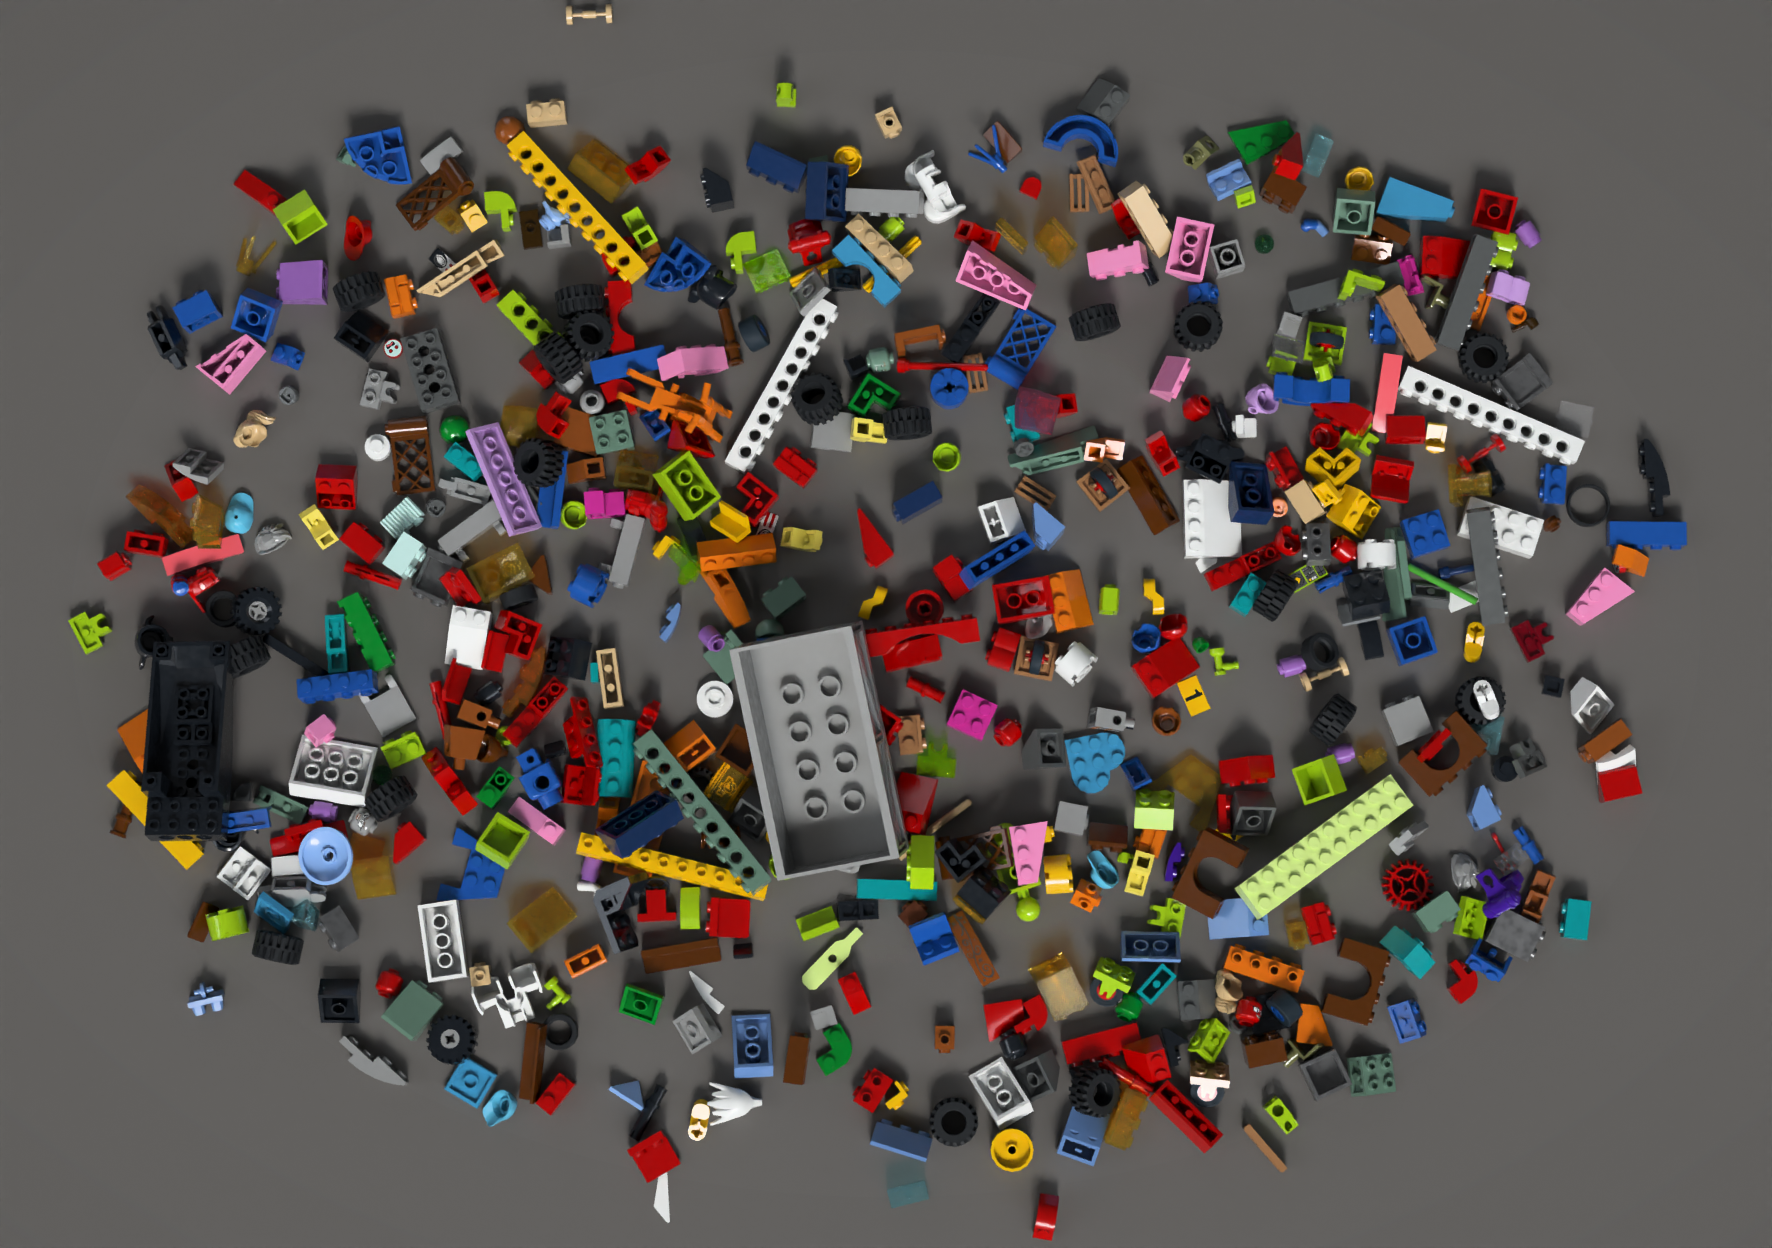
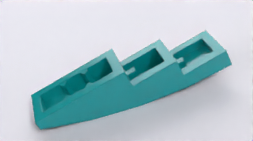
[325,614,349,675]
[856,879,937,901]

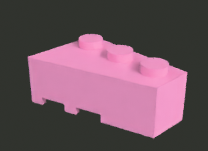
[1087,240,1149,281]
[195,334,266,395]

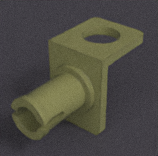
[1183,135,1219,170]
[1419,275,1450,309]
[1281,1038,1324,1068]

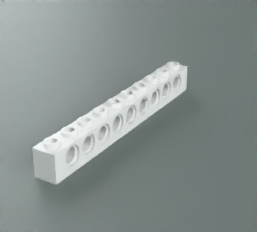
[725,298,839,475]
[1398,366,1585,465]

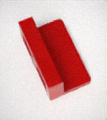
[1385,416,1426,444]
[481,630,510,673]
[442,658,472,705]

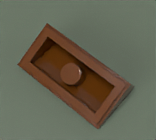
[983,121,1022,164]
[1372,216,1411,246]
[187,902,219,942]

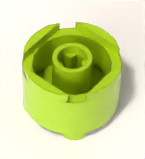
[205,905,249,941]

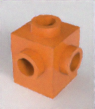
[1070,878,1102,913]

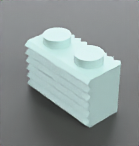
[380,496,425,540]

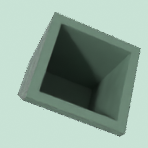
[381,980,445,1041]

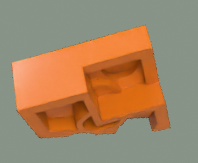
[1296,1003,1332,1047]

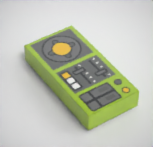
[1289,565,1328,594]

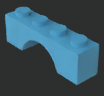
[832,235,901,308]

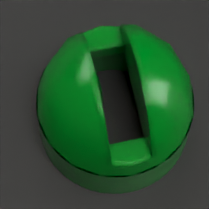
[1192,637,1209,653]

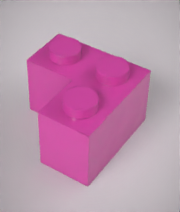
[584,488,626,520]

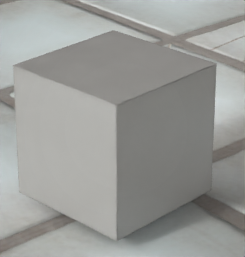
[1208,239,1245,279]
[1053,801,1089,836]

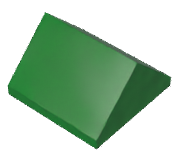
[618,983,665,1025]

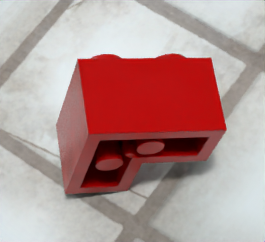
[736,472,779,528]
[933,554,974,603]
[494,610,542,660]
[1219,755,1276,787]

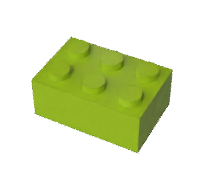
[652,451,721,521]

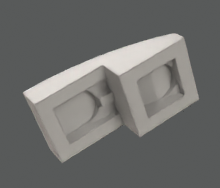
[420,136,463,175]

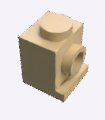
[875,107,902,139]

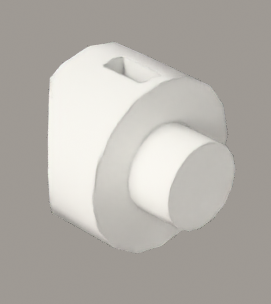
[365,434,391,461]

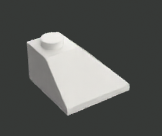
[1570,677,1614,734]

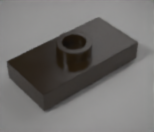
[519,209,543,250]

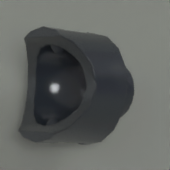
[1491,756,1518,782]

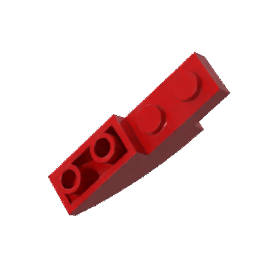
[1204,541,1282,591]
[502,676,568,748]

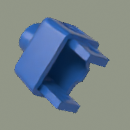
[516,748,564,810]

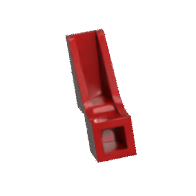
[421,746,478,816]

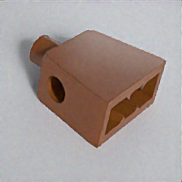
[456,699,502,729]
[444,725,485,770]

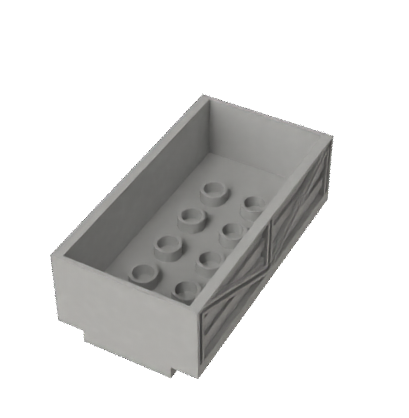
[729,620,909,881]

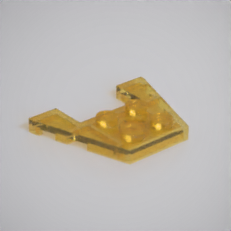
[1144,755,1221,832]

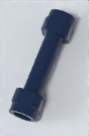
[1438,563,1475,579]

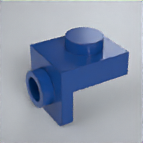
[1188,283,1219,304]
[271,343,305,370]

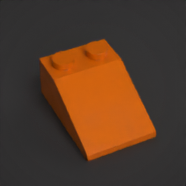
[117,709,148,774]

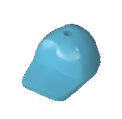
[224,493,254,534]
[1087,850,1119,889]
[483,1090,518,1127]

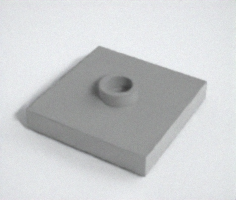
[789,267,830,316]

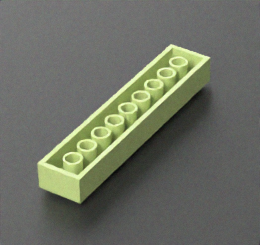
[1234,774,1413,920]

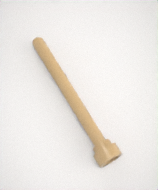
[899,799,972,861]

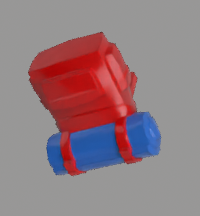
[171,566,220,614]

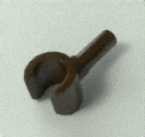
[1511,317,1539,333]

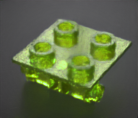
[743,249,791,294]
[668,543,701,585]

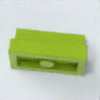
[796,906,840,941]

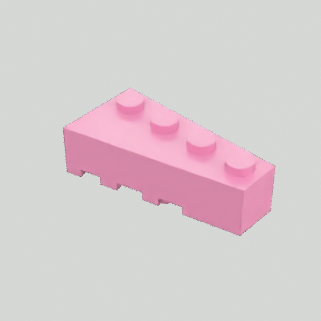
[956,240,1037,310]

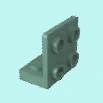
[589,410,635,455]
[703,630,743,684]
[1347,1053,1396,1097]

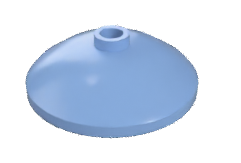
[298,827,353,885]

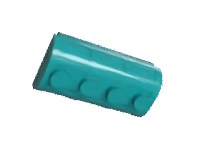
[597,719,636,798]

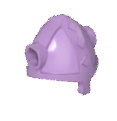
[1245,383,1279,414]

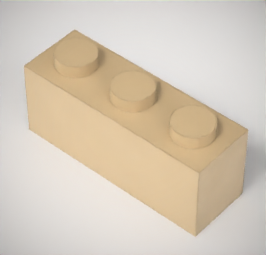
[596,648,625,709]

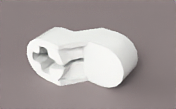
[1473,680,1500,720]

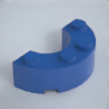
[1043,115,1118,167]
[1273,372,1350,406]

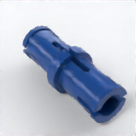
[1314,565,1353,593]
[1512,826,1544,865]

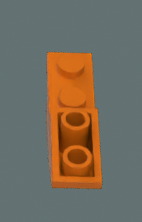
[695,561,751,629]

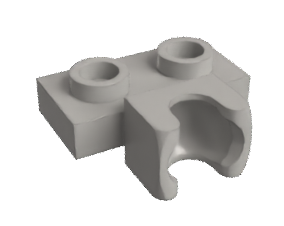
[360,368,400,410]
[1389,821,1429,856]

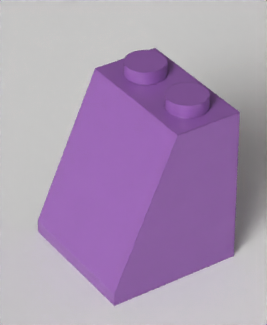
[276,260,328,305]

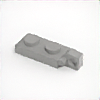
[438,477,491,506]

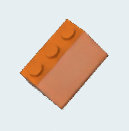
[1046,569,1094,634]

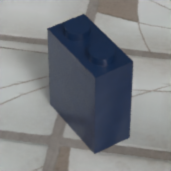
[892,481,943,525]

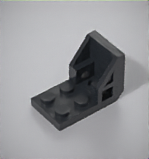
[593,872,649,955]

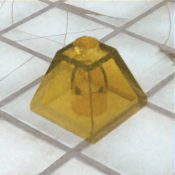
[500,406,539,447]

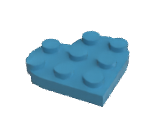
[1064,733,1125,794]

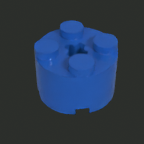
[930,368,969,409]
[567,563,609,608]

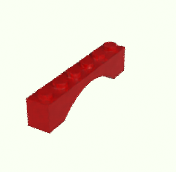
[865,614,980,657]

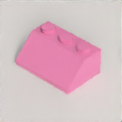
[1165,217,1214,284]

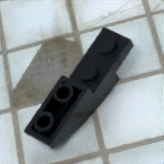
[941,293,1000,363]
[1638,439,1670,517]

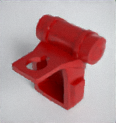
[787,219,831,266]
[625,486,668,533]

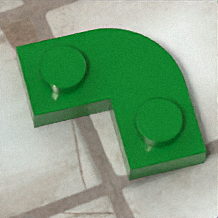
[816,1023,852,1076]

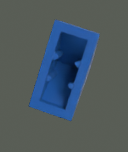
[1120,757,1152,792]

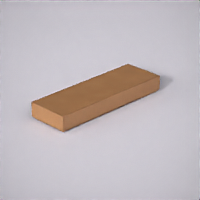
[1076,154,1115,214]
[1242,1123,1287,1173]

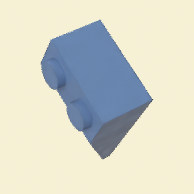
[1207,898,1269,940]
[732,1014,773,1078]

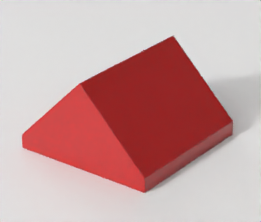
[667,419,715,458]
[1597,764,1642,803]

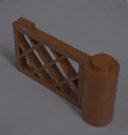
[396,157,474,231]
[385,415,436,495]
[935,825,1013,880]

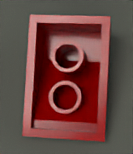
[1419,236,1471,279]
[992,575,1055,625]
[1131,638,1200,700]
[896,772,938,836]

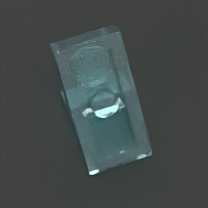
[1477,717,1505,756]

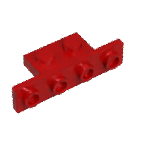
[563,696,603,768]
[270,819,348,857]

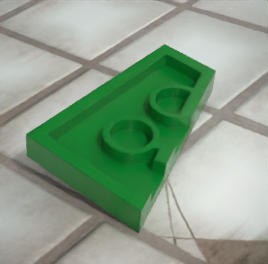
[1227,120,1295,166]

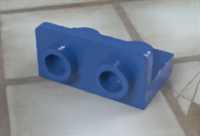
[1369,304,1396,345]
[1538,463,1567,505]
[1387,998,1427,1044]

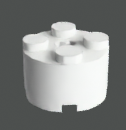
[1357,539,1396,571]
[1054,641,1098,686]

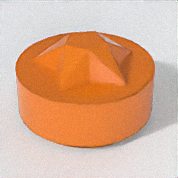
[1507,305,1527,325]
[1272,497,1288,517]

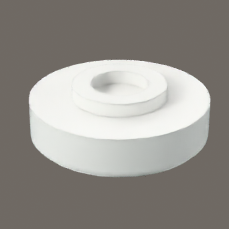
[697,681,733,718]

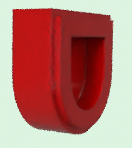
[1019,177,1042,200]

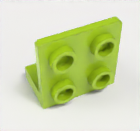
[1337,269,1385,301]

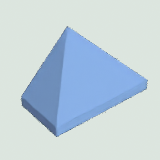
[609,1080,644,1111]

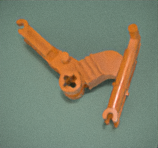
[616,368,733,443]

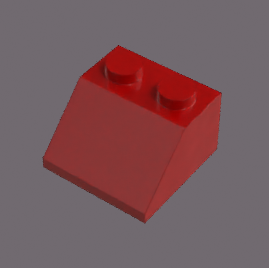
[1471,189,1518,235]
[1121,1034,1171,1083]

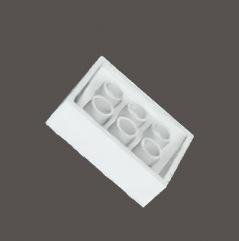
[1182,479,1242,559]
[289,735,378,808]

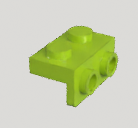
[1453,896,1487,940]

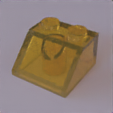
[351,856,396,900]

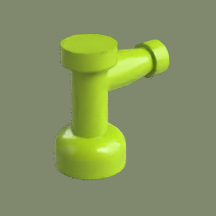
[1209,647,1239,676]
[544,976,572,1011]

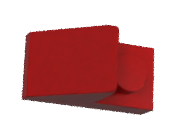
[519,350,556,390]

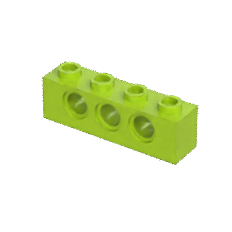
[497,290,564,346]

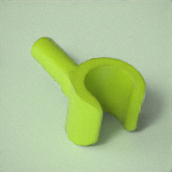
[1117,852,1134,864]

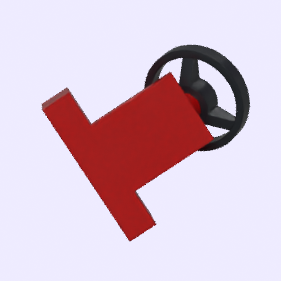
[637,876,677,923]

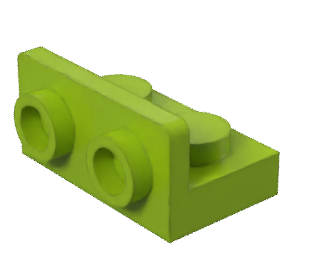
[380,730,426,770]
[1187,1018,1231,1063]

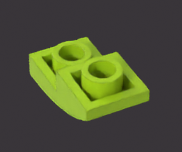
[680,887,701,929]

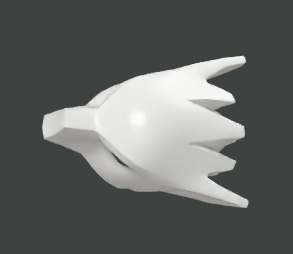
[707,1082,762,1126]

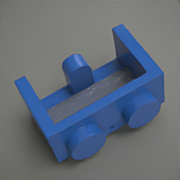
[1465,938,1513,982]

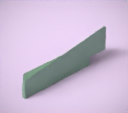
[1008,426,1099,475]
[1382,526,1412,621]

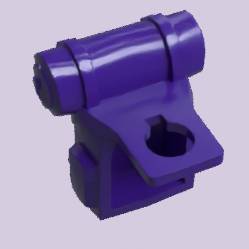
[1476,868,1524,919]

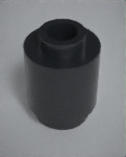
[474,680,503,706]

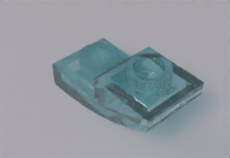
[1301,133,1334,178]

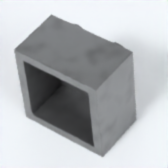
[1298,1049,1352,1101]

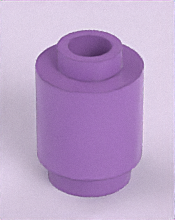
[1515,220,1542,249]
[698,625,725,652]
[1277,654,1306,678]
[1325,743,1355,765]
[309,801,338,822]
[580,856,604,882]

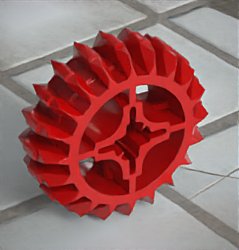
[1381,859,1434,911]

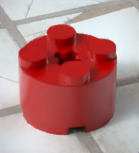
[905,589,944,625]

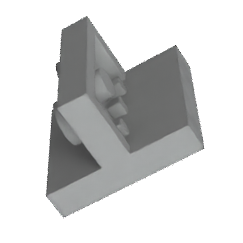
[673,1003,722,1054]

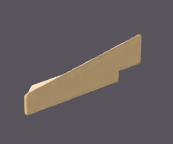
[417,239,505,297]

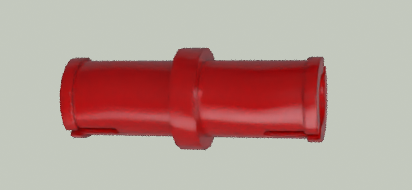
[906,676,946,704]

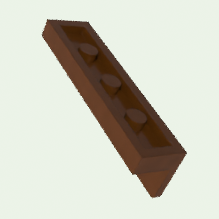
[1117,455,1180,535]
[641,938,721,974]
[519,1021,547,1104]

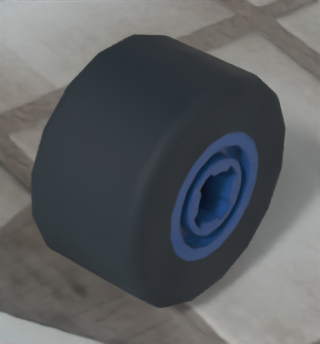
[738,314,770,352]
[1266,989,1303,1027]

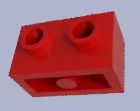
[124,529,169,558]
[852,1068,894,1113]

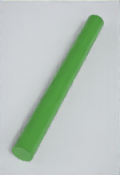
[1408,563,1478,605]

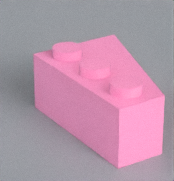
[657,344,729,381]
[1566,568,1635,626]
[1009,821,1048,886]

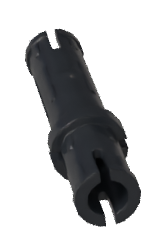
[629,1084,668,1141]

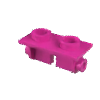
[1396,255,1424,296]

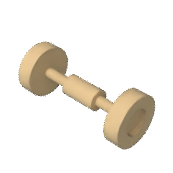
[566,4,613,25]
[1299,657,1349,692]

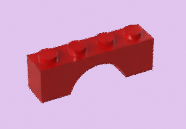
[604,280,636,356]

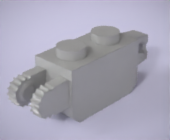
[257,876,328,907]

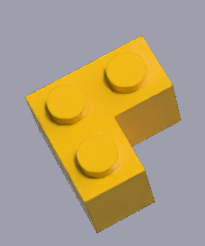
[1305,447,1361,490]

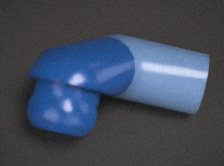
[1301,218,1330,237]

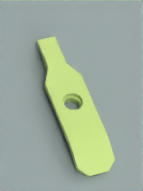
[802,927,863,990]

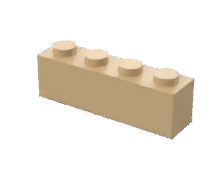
[1118,181,1174,258]
[845,214,914,284]

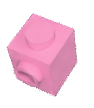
[304,714,336,748]

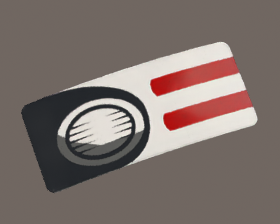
[429,248,456,272]
[756,512,779,535]

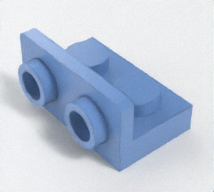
[1206,159,1252,201]

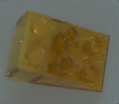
[506,887,578,954]

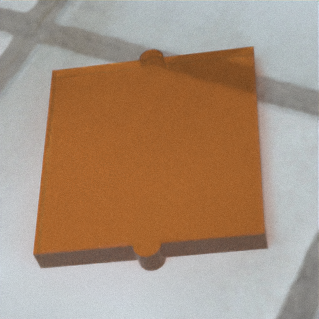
[350,832,385,872]

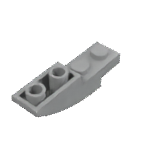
[339,1036,409,1086]

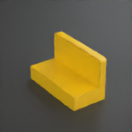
[710,500,751,543]

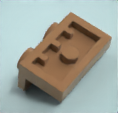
[898,714,927,756]

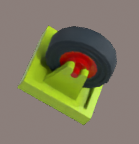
[1303,321,1347,366]
[1089,957,1136,1007]

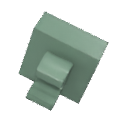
[336,145,356,167]

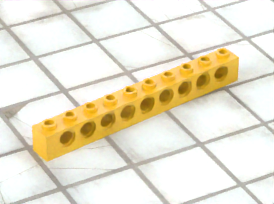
[506,131,649,284]
[576,832,768,901]

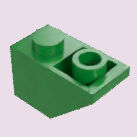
[476,766,515,810]

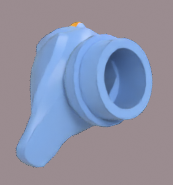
[539,200,571,231]

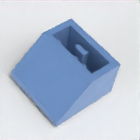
[1466,785,1502,831]

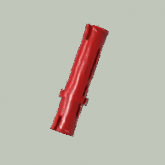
[343,560,402,590]
[429,681,452,739]
[1098,1057,1154,1097]

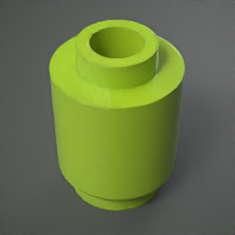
[878,217,905,242]

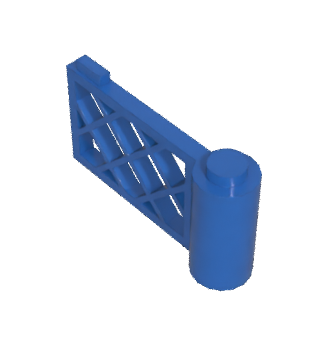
[985,309,1056,390]

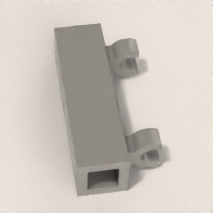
[437,500,507,564]
[598,514,646,589]

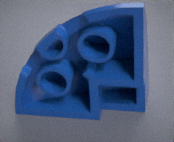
[344,126,412,184]
[644,237,712,292]

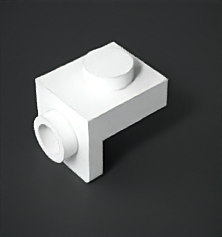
[1232,415,1257,438]

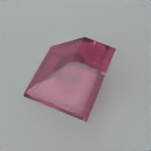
[1015,386,1061,435]

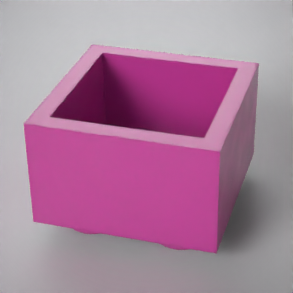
[947,689,998,742]

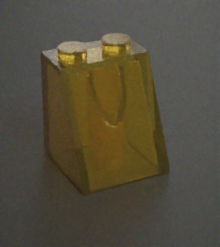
[1028,952,1089,1021]

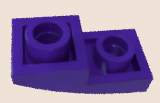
[1164,843,1185,882]

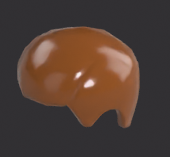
[494,116,526,145]
[1152,706,1181,736]

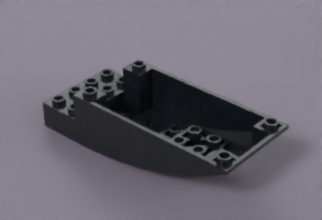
[141,641,233,841]

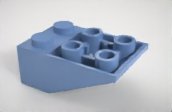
[1056,1106,1111,1166]

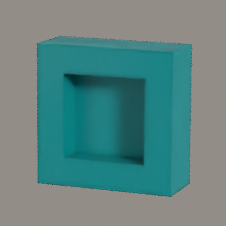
[590,663,600,684]

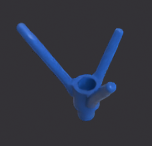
[968,125,1008,173]

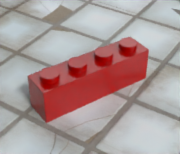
[1061,1022,1141,1067]
[1148,1080,1224,1153]

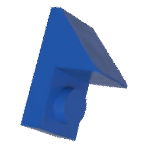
[639,410,671,442]

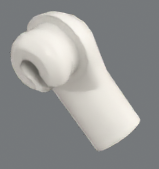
[577,881,603,896]

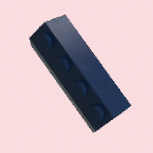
[595,790,684,859]

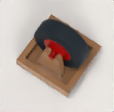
[1076,458,1130,512]
[1014,636,1059,682]
[1189,1059,1230,1108]

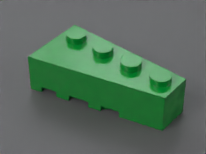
[337,592,396,673]

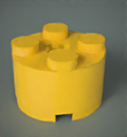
[1043,854,1073,894]

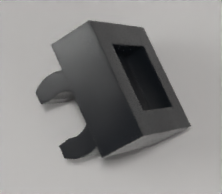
[1541,675,1565,698]

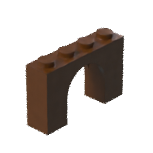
[1398,710,1488,797]
[1172,827,1250,919]
[1321,938,1391,1026]
[783,1032,811,1085]

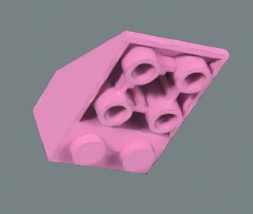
[1149,356,1191,402]

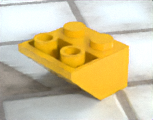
[1326,484,1381,539]

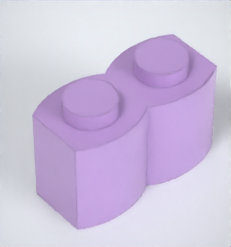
[1486,269,1530,306]

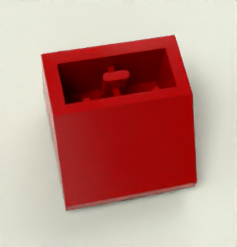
[315,464,358,510]

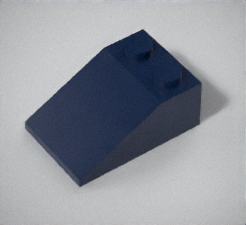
[1228,462,1274,525]

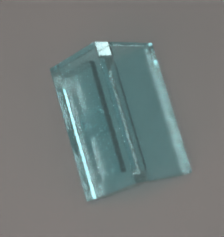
[887,1180,929,1209]

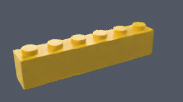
[106,770,204,870]

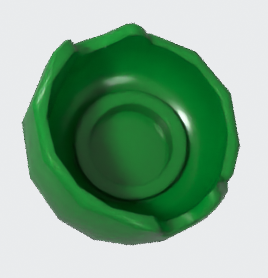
[439,415,470,444]

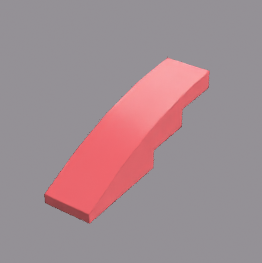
[1371,353,1403,433]
[161,534,244,576]

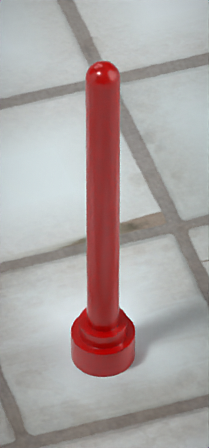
[897,358,988,373]

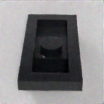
[828,268,862,292]
[1161,1028,1189,1067]

